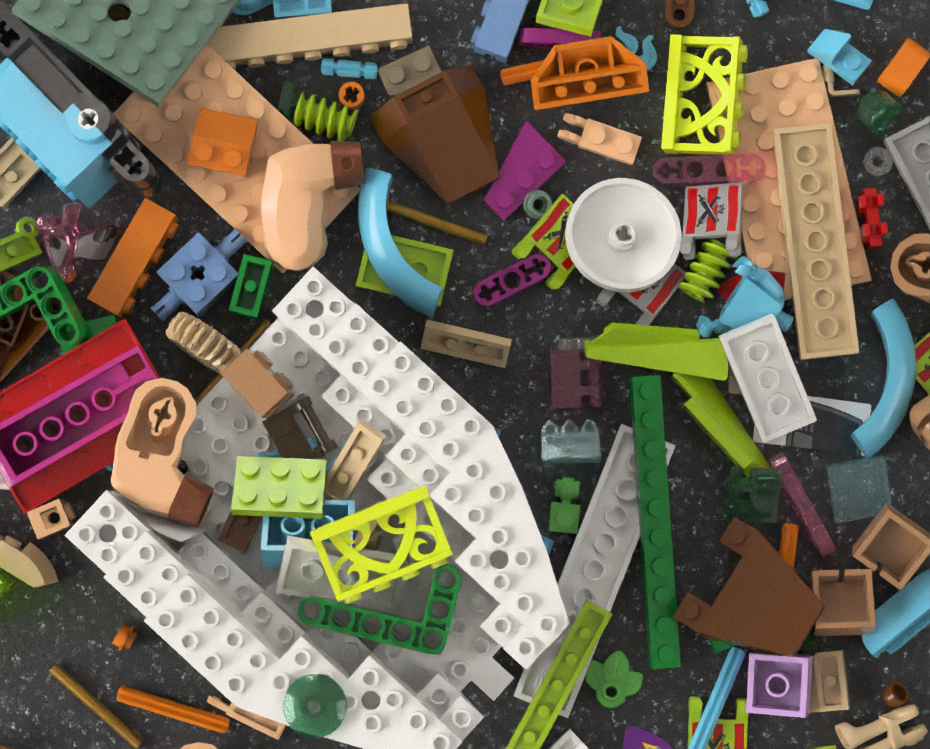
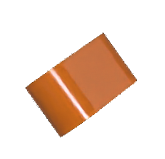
[876,37,930,98]

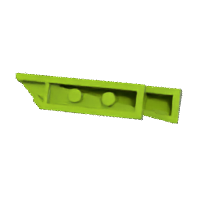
[584,323,728,381]
[670,373,773,488]

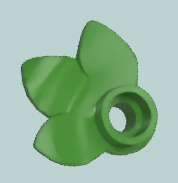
[585,650,643,708]

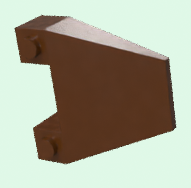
[673,517,825,657]

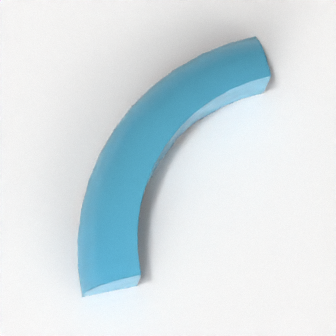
[358,168,443,318]
[850,299,916,460]

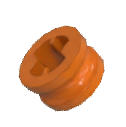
[339,82,365,110]

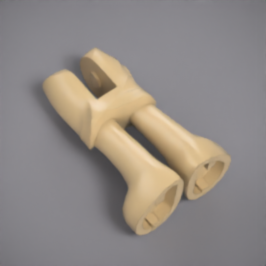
[835,704,928,749]

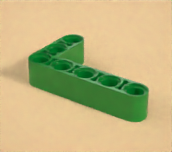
[0,266,88,346]
[297,564,461,654]

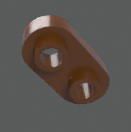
[665,0,695,30]

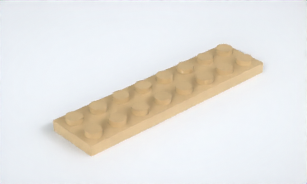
[772,123,859,360]

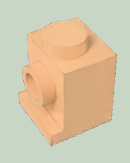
[27,499,76,539]

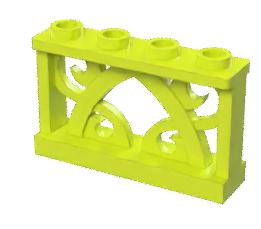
[661,35,748,156]
[309,485,453,604]

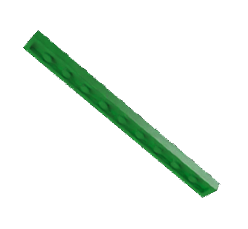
[629,375,681,670]

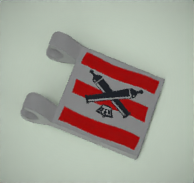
[680,182,743,260]
[596,263,686,326]

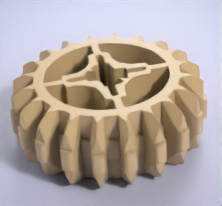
[165,312,241,374]

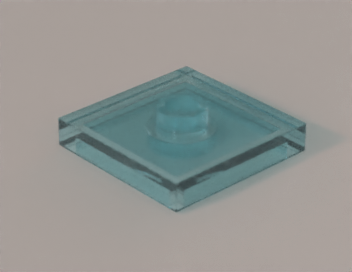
[826,455,892,523]

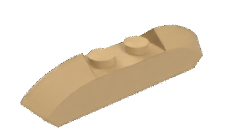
[0,535,59,588]

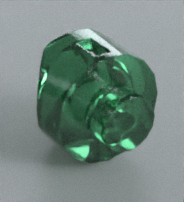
[858,90,903,135]

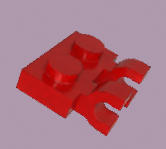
[856,188,888,250]

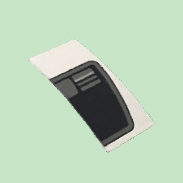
[753,396,871,456]

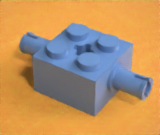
[151,228,248,321]

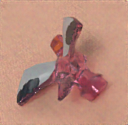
[35,203,117,283]

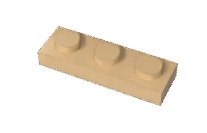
[421,320,512,368]
[325,420,387,500]

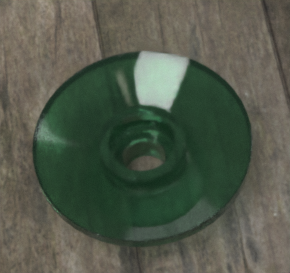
[283,674,347,738]

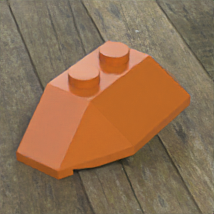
[531,36,649,110]

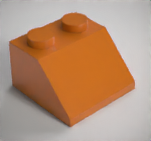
[187,108,259,177]

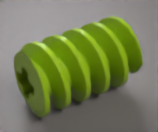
[294,91,359,141]
[678,238,737,303]

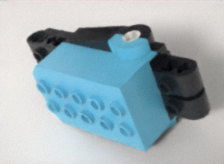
[0,0,163,209]

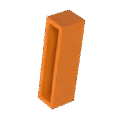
[87,198,179,318]

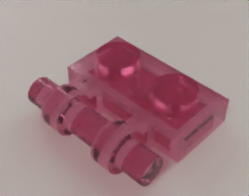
[549,349,604,409]

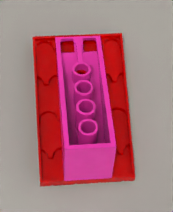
[0,319,160,514]

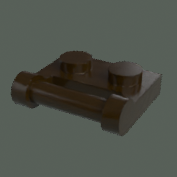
[262,396,338,459]

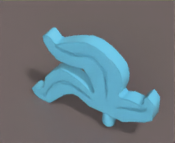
[615,26,657,71]

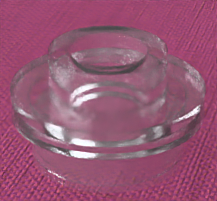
[863,147,893,176]

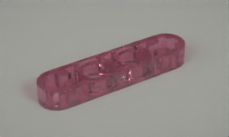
[653,154,767,185]
[768,452,836,559]

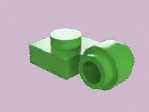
[548,477,580,534]

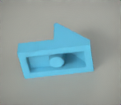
[807,29,872,86]

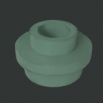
[523,190,552,219]

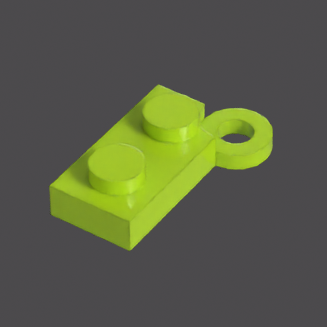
[0,217,43,273]

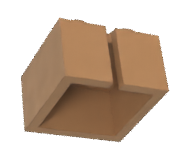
[220,348,295,419]
[851,502,930,590]
[809,569,876,636]

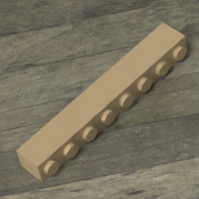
[207,3,413,70]

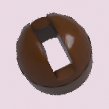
[882,681,909,708]

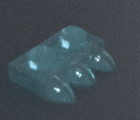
[541,419,601,465]

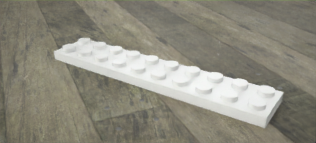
[513,424,676,718]

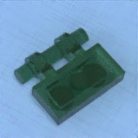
[724,466,781,523]

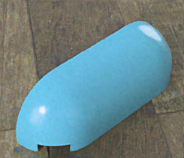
[862,569,930,658]

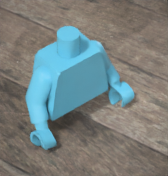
[696,256,794,338]

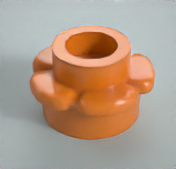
[112,623,137,651]

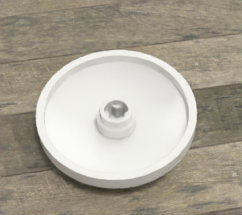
[565,178,682,292]

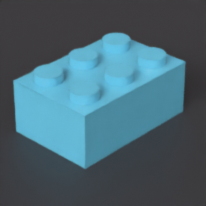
[261,500,355,570]

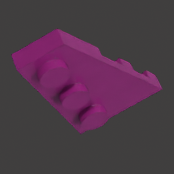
[484,120,566,222]

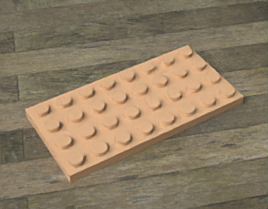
[113,45,360,274]
[706,58,872,301]

